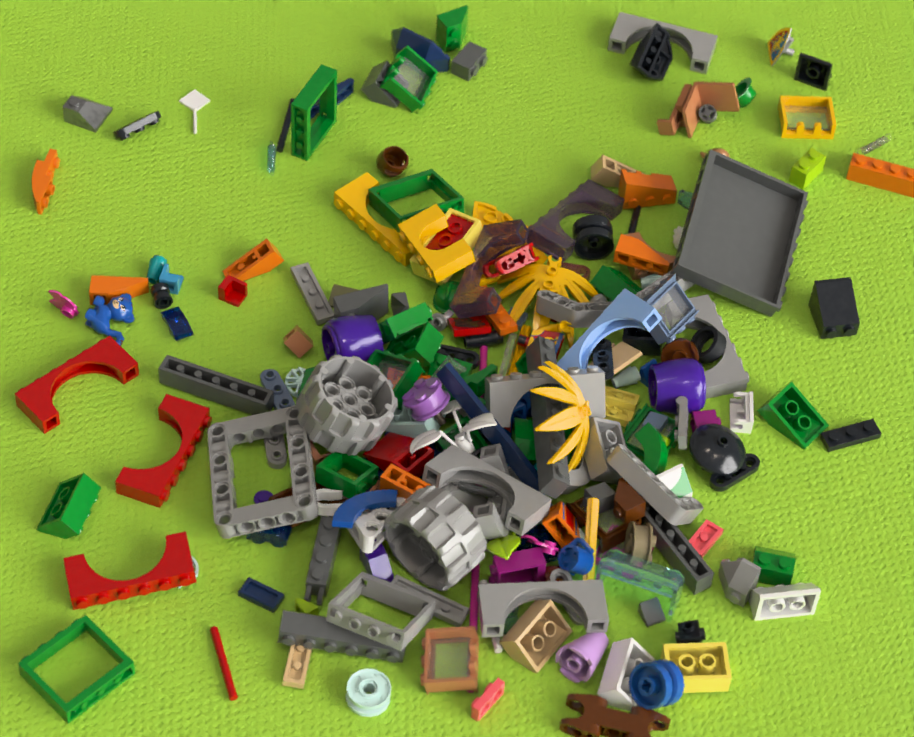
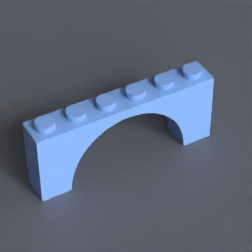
[557,288,662,386]

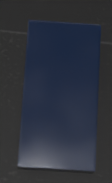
[238,577,284,613]

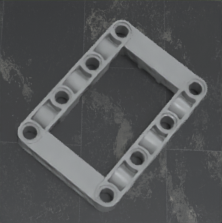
[207,405,318,539]

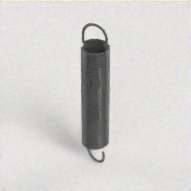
[451,481,501,498]

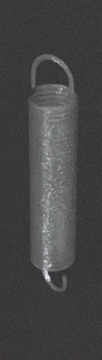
[857,134,892,155]

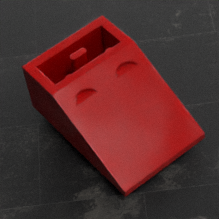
[363,432,434,478]

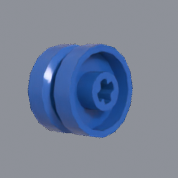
[629,659,684,709]

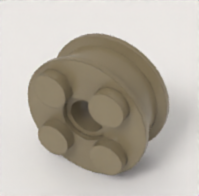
[624,521,656,568]

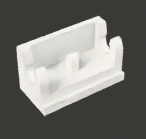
[729,391,754,434]

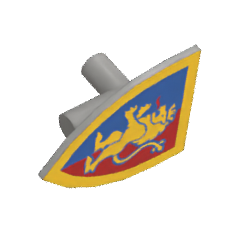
[767,27,795,66]

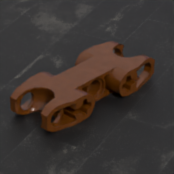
[559,694,671,737]

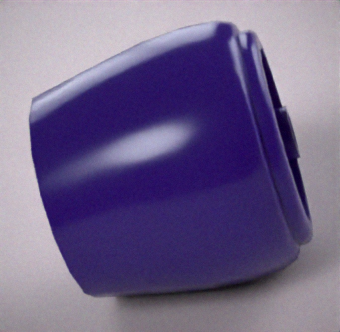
[321,315,384,362]
[648,358,706,415]

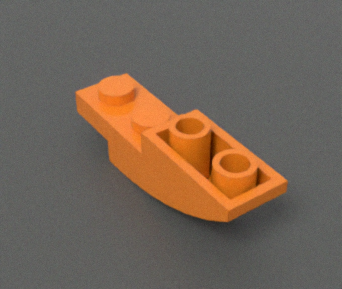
[32,149,60,215]

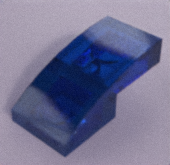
[161,306,193,341]

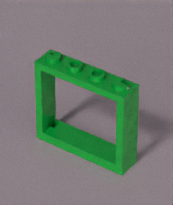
[291,64,337,161]
[368,169,464,232]
[18,614,135,724]

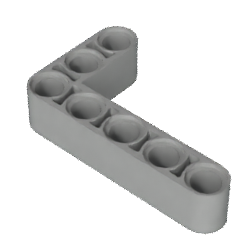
[606,444,704,526]

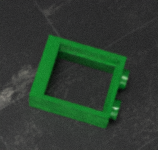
[315,452,379,499]

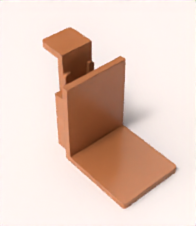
[657,82,740,138]

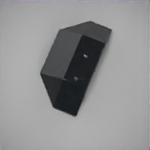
[630,23,673,81]

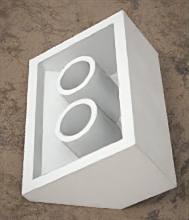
[749,583,821,621]
[597,638,655,711]

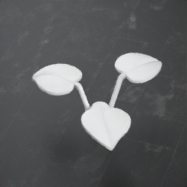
[410,400,497,454]

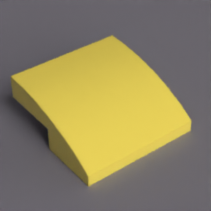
[603,386,640,427]

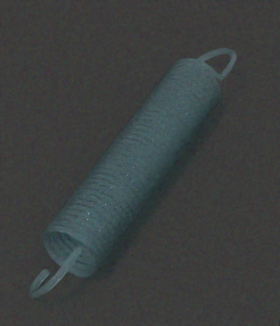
[267,141,276,175]

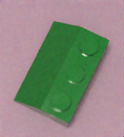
[590,265,643,302]
[511,417,573,464]
[36,473,101,539]

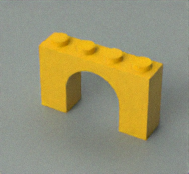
[398,204,475,283]

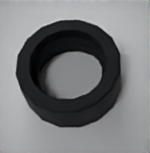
[691,326,727,364]

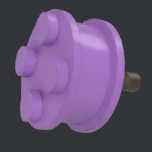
[402,377,450,426]

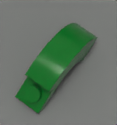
[634,422,668,490]

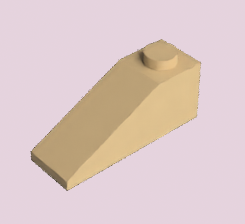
[591,155,644,188]

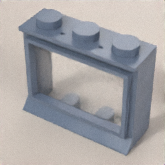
[643,273,699,345]

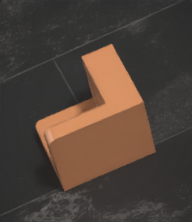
[283,325,313,358]

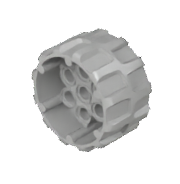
[295,354,398,456]
[384,485,487,591]

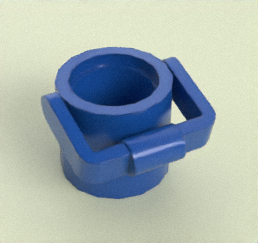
[558,538,594,576]

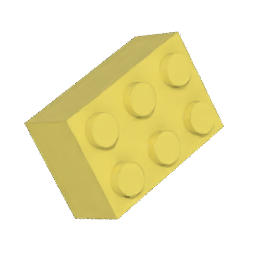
[660,642,732,693]

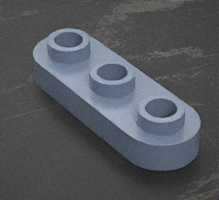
[260,369,295,410]

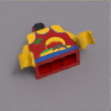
[517,320,572,361]

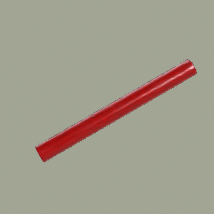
[210,626,238,701]

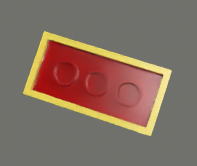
[409,208,484,285]

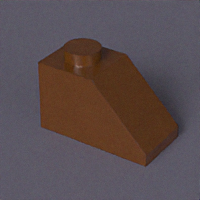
[613,477,646,525]

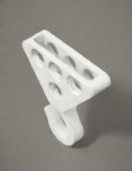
[316,489,406,553]

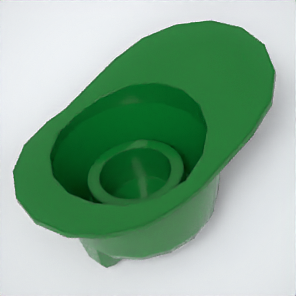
[735,77,756,108]
[433,280,465,314]

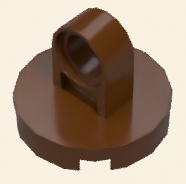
[661,338,699,362]

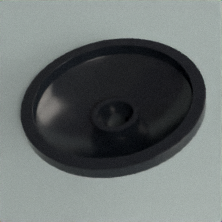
[689,424,746,476]

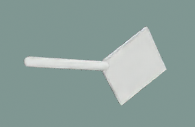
[179,89,211,134]

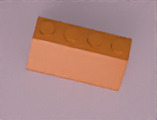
[846,153,914,198]

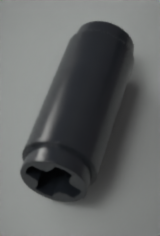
[463,330,503,349]

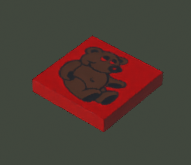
[447,315,491,337]

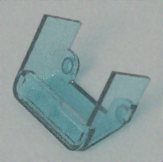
[595,549,684,622]

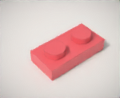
[689,519,723,558]
[471,678,505,722]

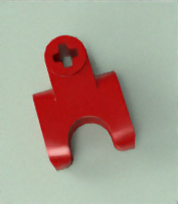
[482,242,540,279]

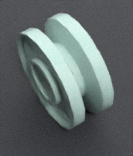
[346,668,391,717]

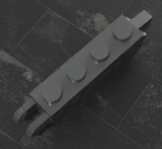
[304,516,341,606]

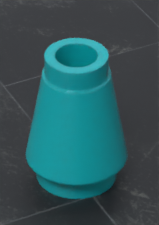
[147,255,167,284]

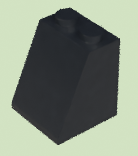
[808,277,860,339]

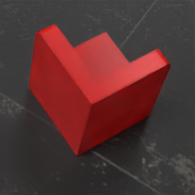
[218,275,248,307]

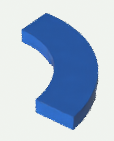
[332,490,397,528]

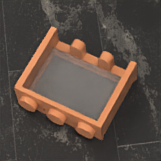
[420,626,479,694]

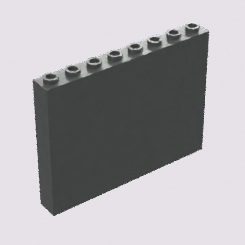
[671,149,808,317]

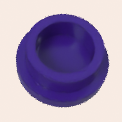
[254,490,273,504]

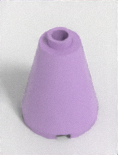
[555,632,609,683]

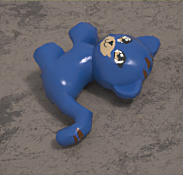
[85,293,135,346]

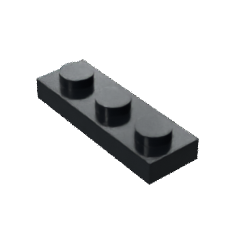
[820,419,882,452]

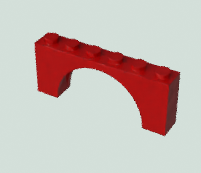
[15,336,139,434]
[115,394,212,508]
[63,531,197,610]

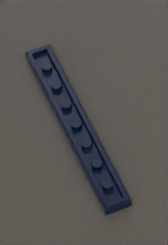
[436,362,539,491]

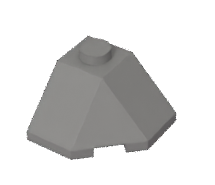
[718,558,761,607]

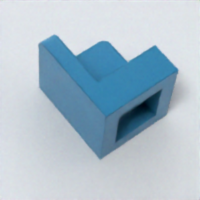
[159,264,184,295]

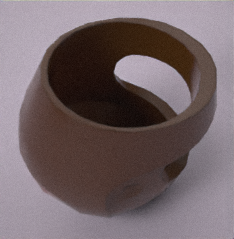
[376,146,409,177]

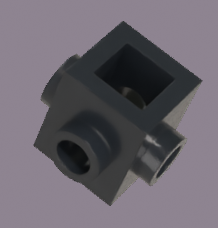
[675,620,706,643]

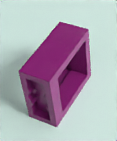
[488,547,546,584]

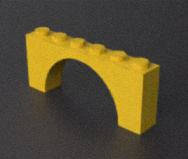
[334,172,414,267]

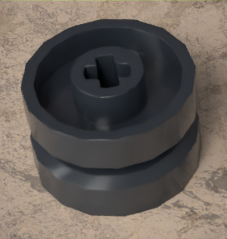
[572,215,614,261]

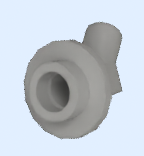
[429,309,454,331]

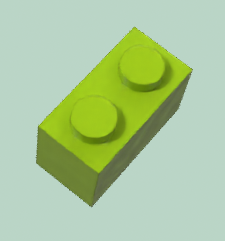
[789,148,826,189]

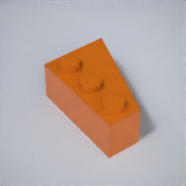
[618,169,677,209]

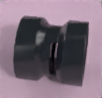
[150,283,173,309]

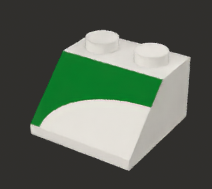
[656,463,693,498]

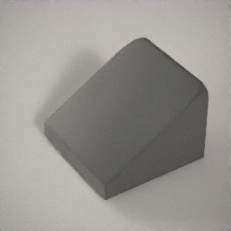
[638,597,666,627]

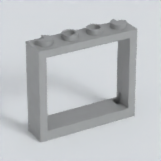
[326,571,436,651]

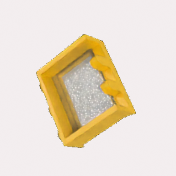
[777,96,836,139]

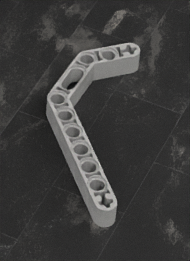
[536,271,695,328]

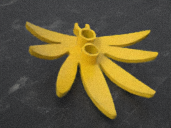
[496,255,598,348]
[530,361,591,472]

